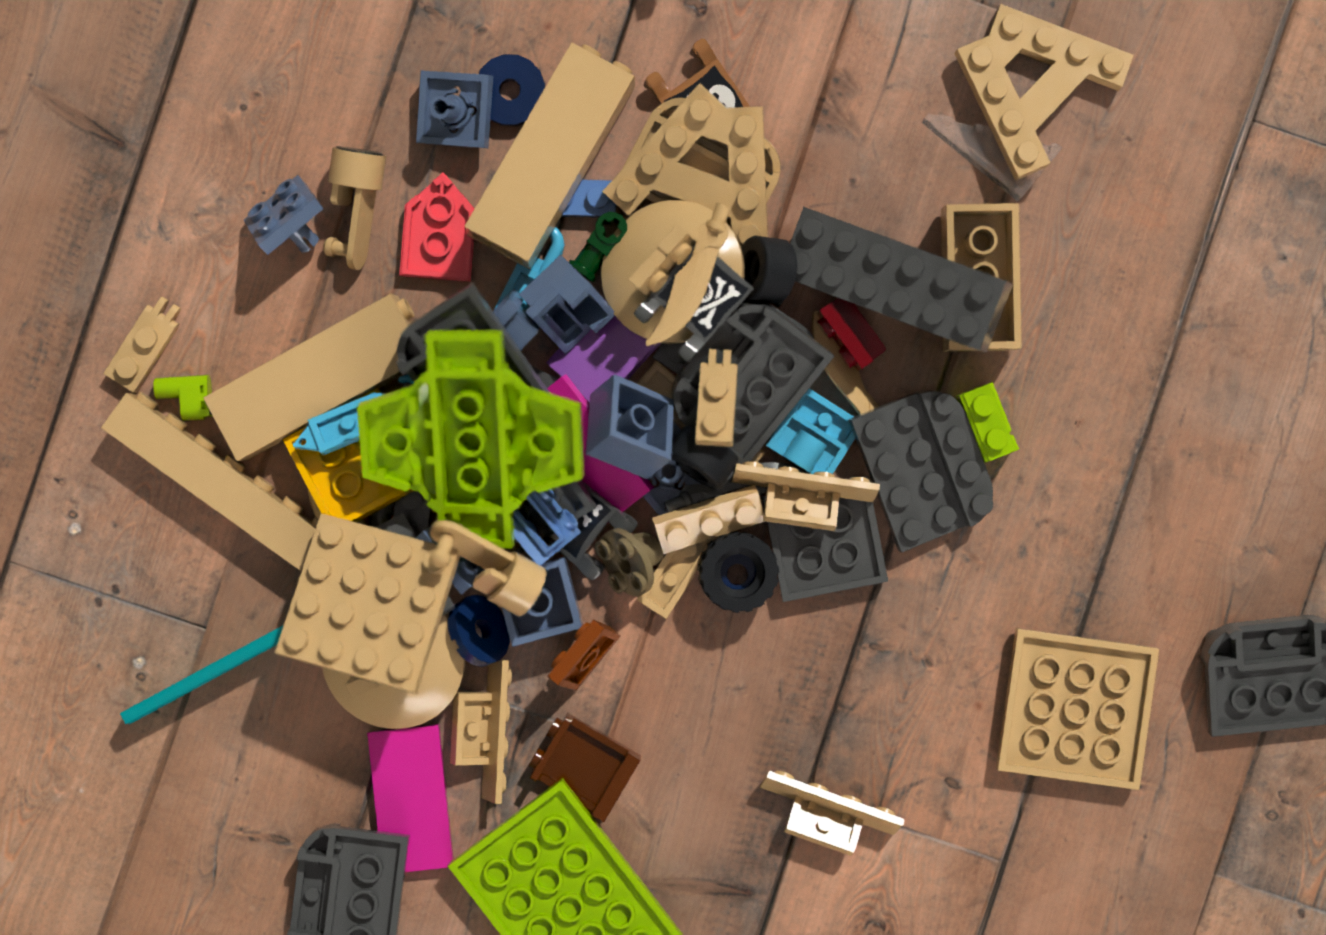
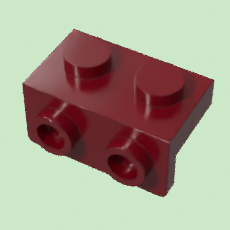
[816,298,886,371]

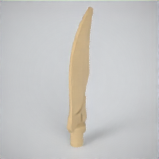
[646,203,730,346]
[811,311,879,415]

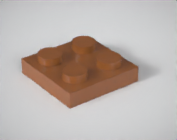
[548,619,621,690]

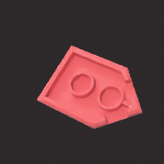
[399,172,475,282]

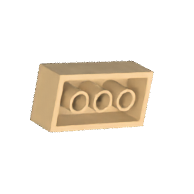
[941,203,1022,352]

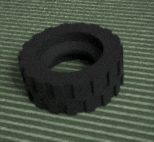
[697,531,779,613]

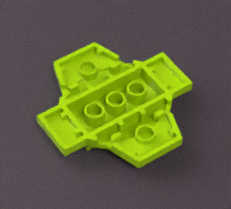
[357,330,584,549]

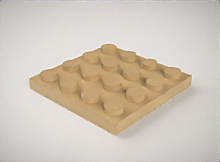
[275,513,460,694]
[996,628,1159,790]

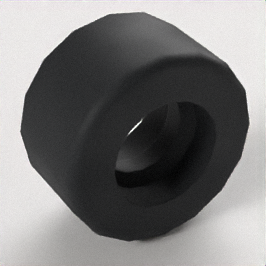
[741,235,797,304]
[671,425,738,489]

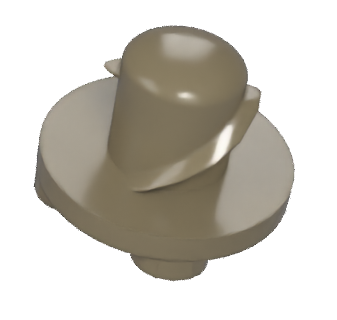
[595,528,664,597]

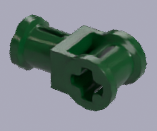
[569,212,627,283]

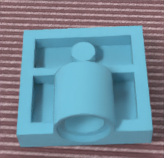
[765,388,855,474]

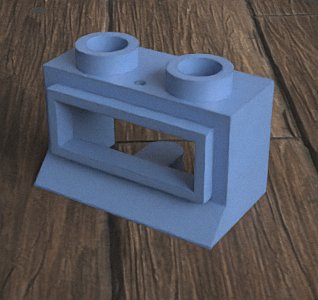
[513,489,581,566]

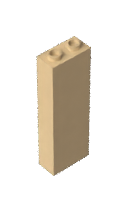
[464,42,635,269]
[203,294,415,461]

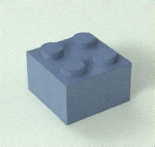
[586,374,674,479]
[502,556,583,647]

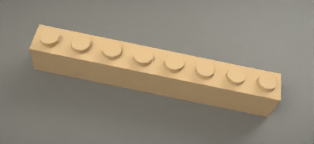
[101,392,318,572]

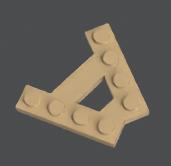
[954,4,1134,181]
[602,83,768,246]

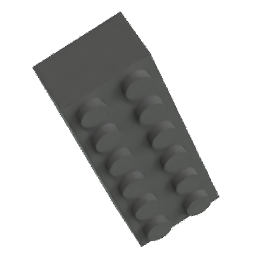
[790,207,1013,353]

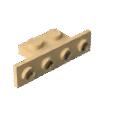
[731,461,880,531]
[450,658,512,804]
[760,771,904,856]

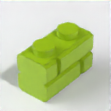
[954,382,1019,463]

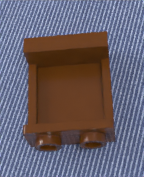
[528,712,641,822]

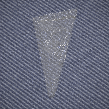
[921,113,1062,201]

